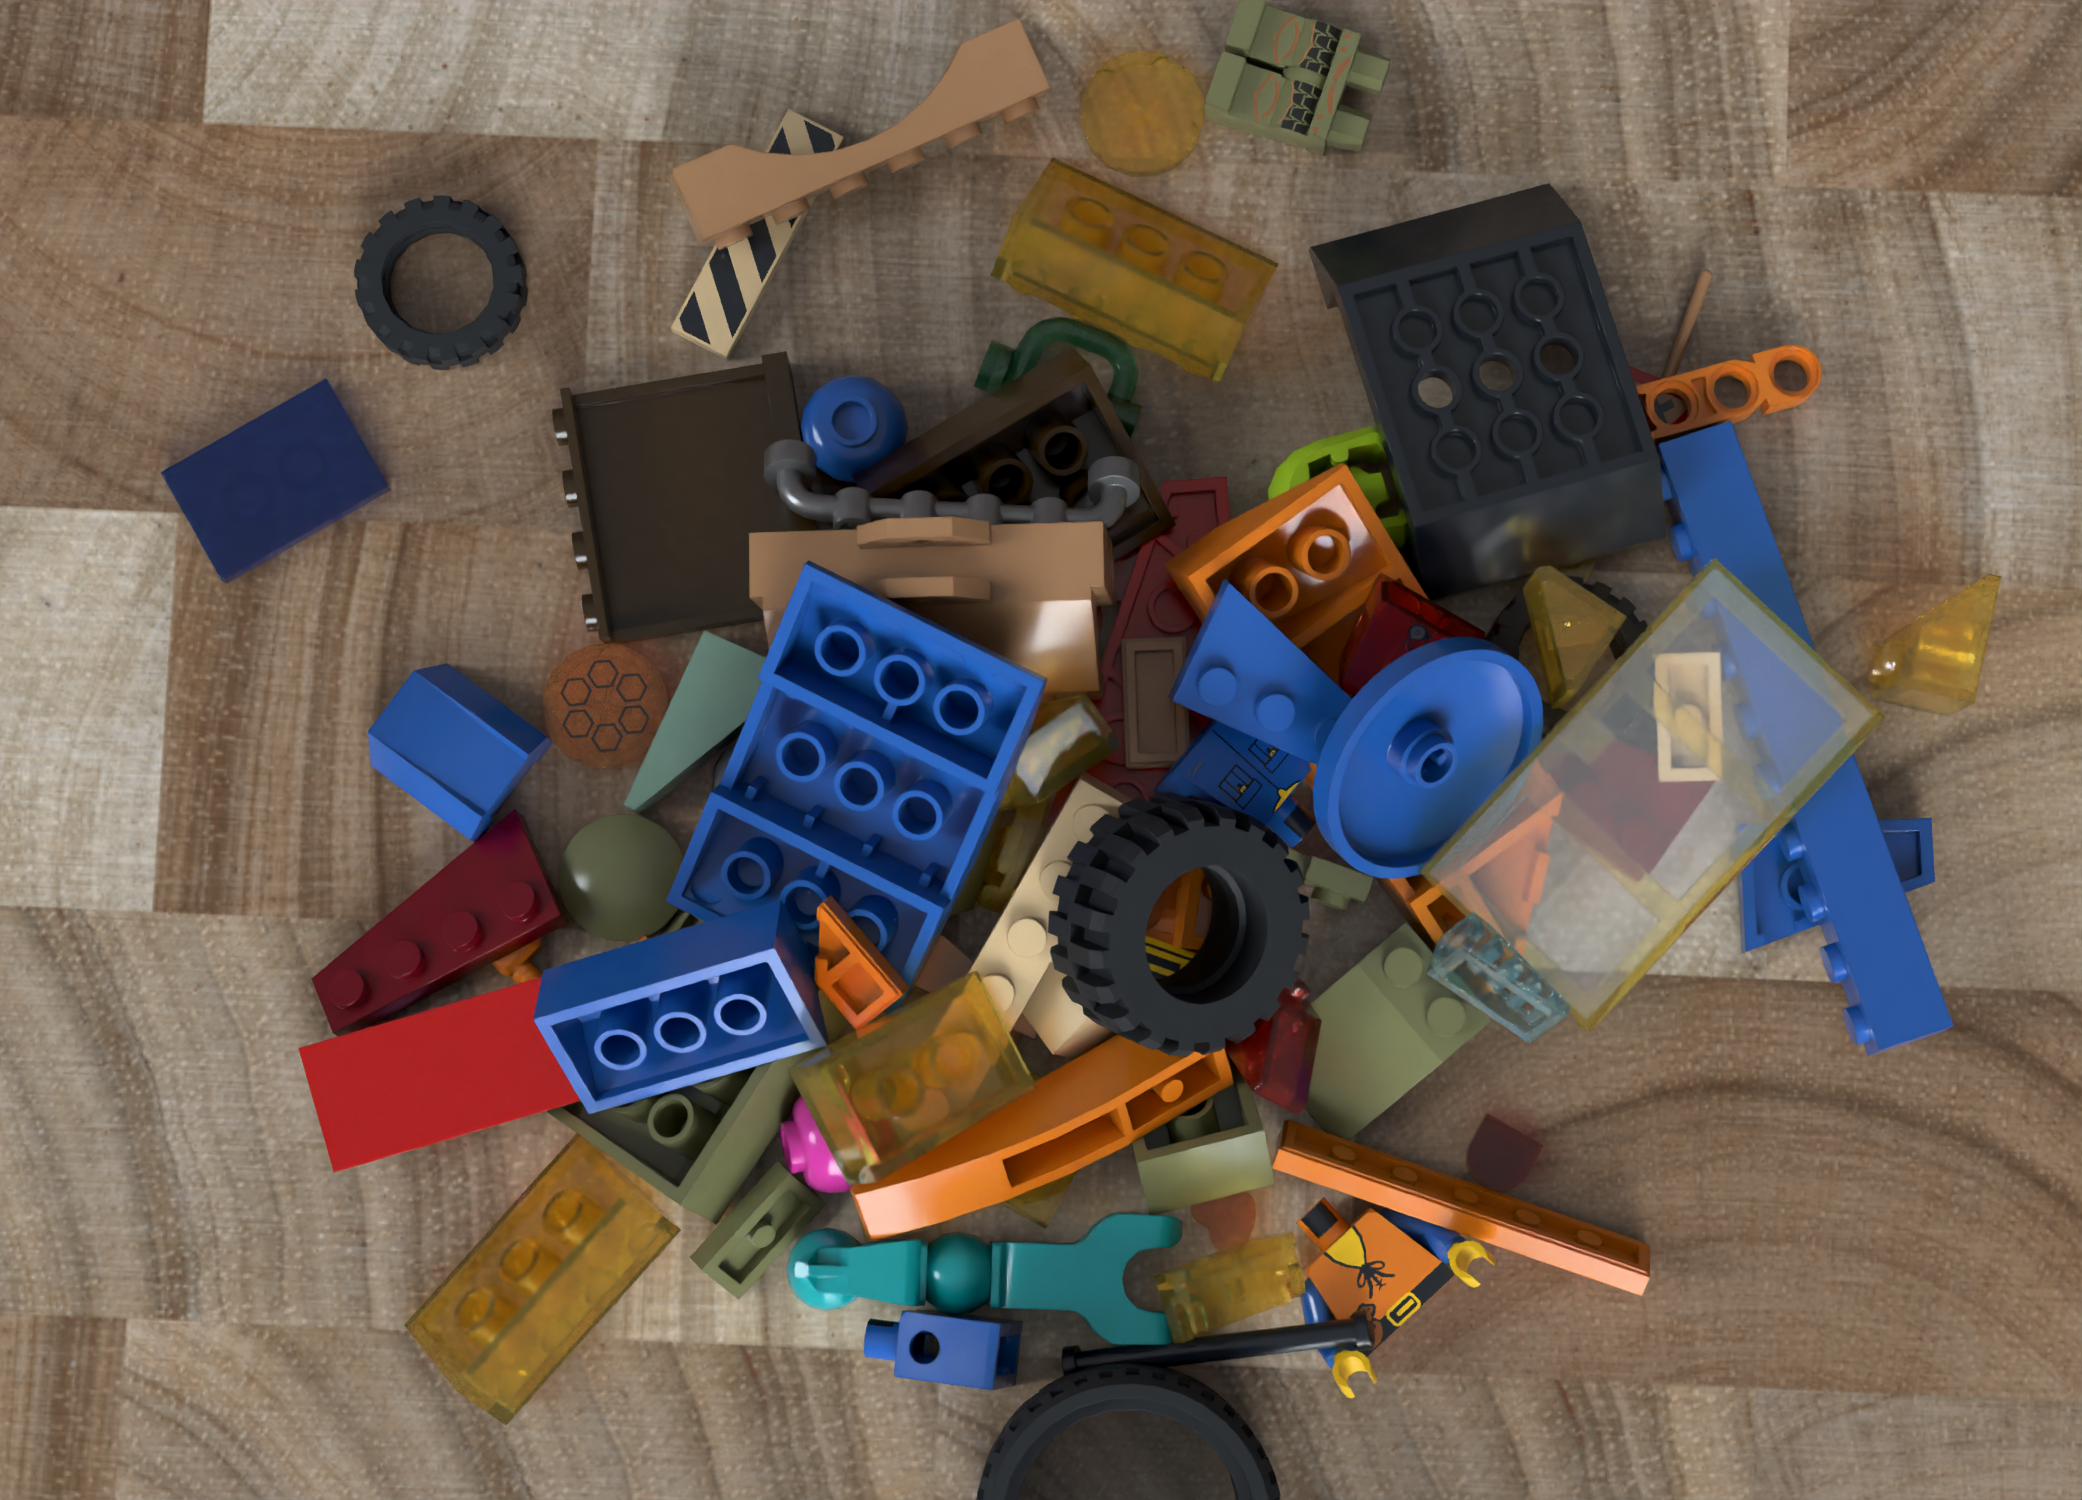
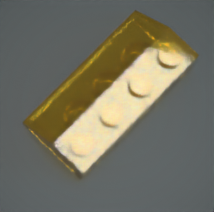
[991,158,1279,383]
[404,1133,681,1425]

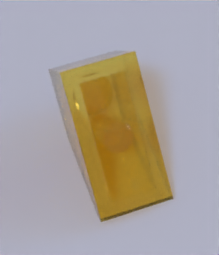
[997,694,1121,812]

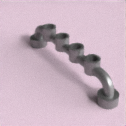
[764,439,1140,530]

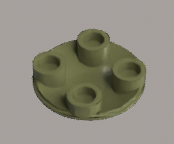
[559,814,684,941]

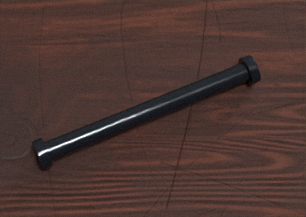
[1062,1310,1375,1376]

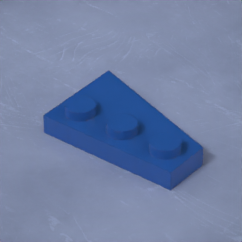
[1168,578,1352,765]
[1735,818,1935,954]

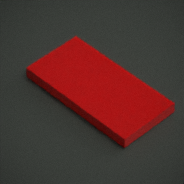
[298,977,581,1173]

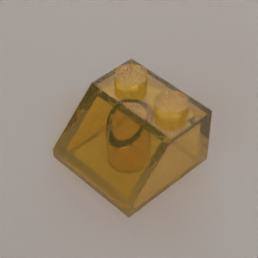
[1867,574,2001,717]

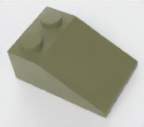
[1255,922,1491,1140]

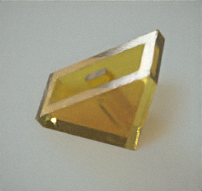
[1523,565,1627,709]

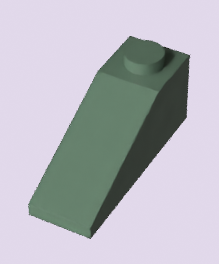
[623,630,766,815]

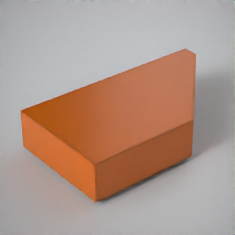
[815,895,910,1031]

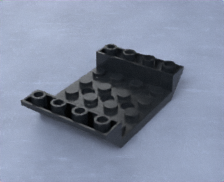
[1309,183,1666,603]

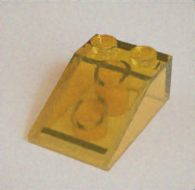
[788,971,1037,1185]

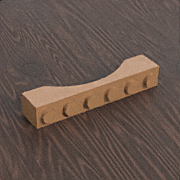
[669,18,1050,250]

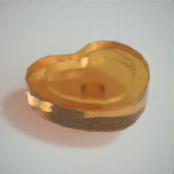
[1190,1192,1256,1252]

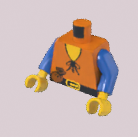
[1296,1197,1496,1398]

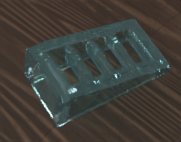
[1426,912,1571,1043]

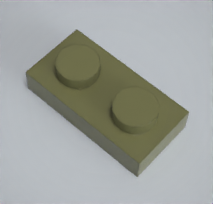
[690,1161,826,1300]

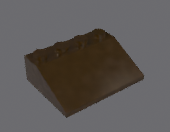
[851,347,1176,561]

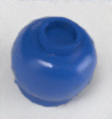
[800,375,908,483]

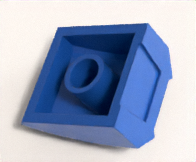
[368,664,554,842]

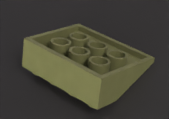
[547,909,848,1224]

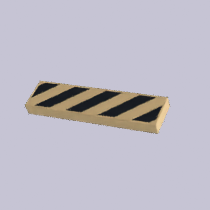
[671,109,845,361]

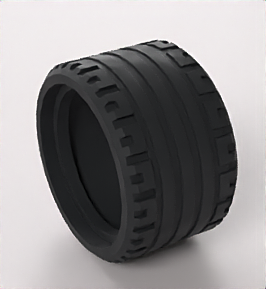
[976,1363,1281,1500]

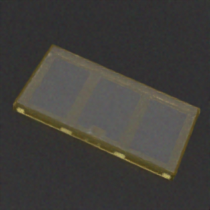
[1418,558,1885,1032]

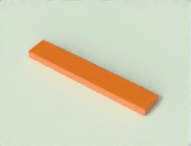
[1272,1119,1650,1296]

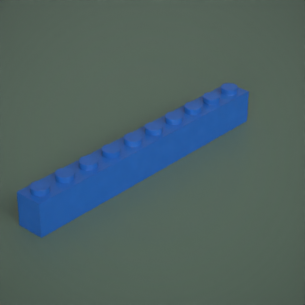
[1656,421,1954,1057]

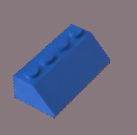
[533,899,828,1114]

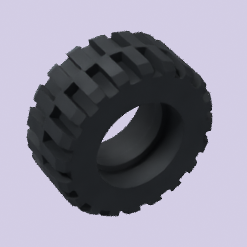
[1048,793,1310,1057]

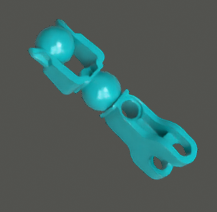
[786,1213,1183,1345]

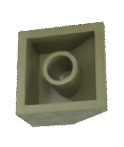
[1131,1043,1275,1215]

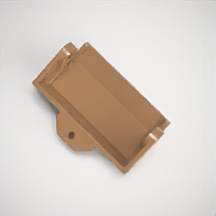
[749,516,1115,712]

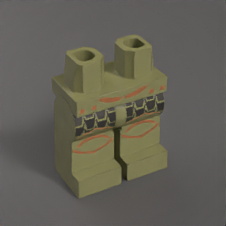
[1204,0,1391,156]

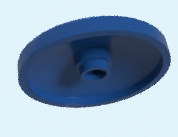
[1313,637,1543,879]

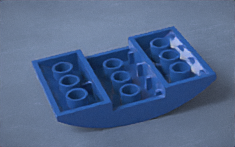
[666,561,1047,1018]

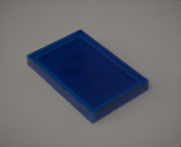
[161,378,391,584]

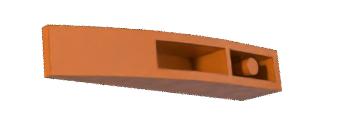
[849,1034,1234,1241]

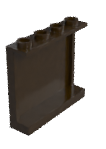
[552,351,818,646]

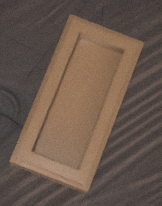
[1121,637,1190,769]

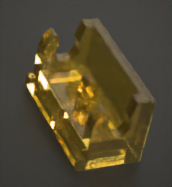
[1154,1232,1305,1343]

